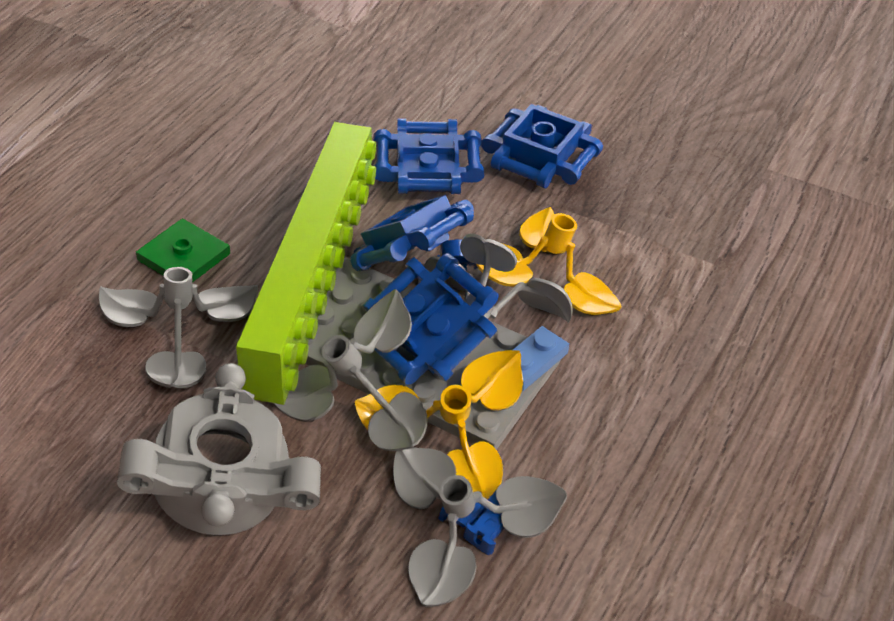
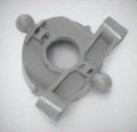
[117,363,321,535]

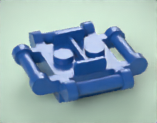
[481,104,603,188]
[373,118,484,194]
[350,195,474,271]
[363,253,499,385]

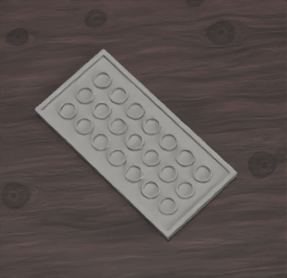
[305,257,561,450]

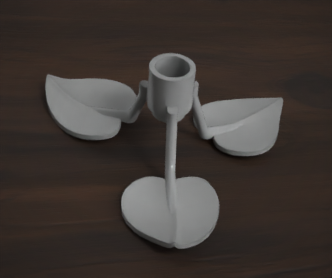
[418,233,573,323]
[99,267,258,388]
[274,289,428,451]
[393,447,567,607]

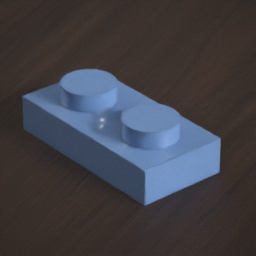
[513,326,570,391]

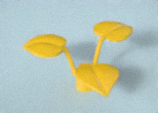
[476,207,622,315]
[355,350,523,500]

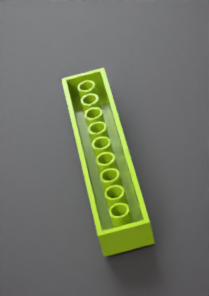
[236,122,376,405]

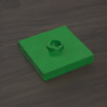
[136,218,231,283]

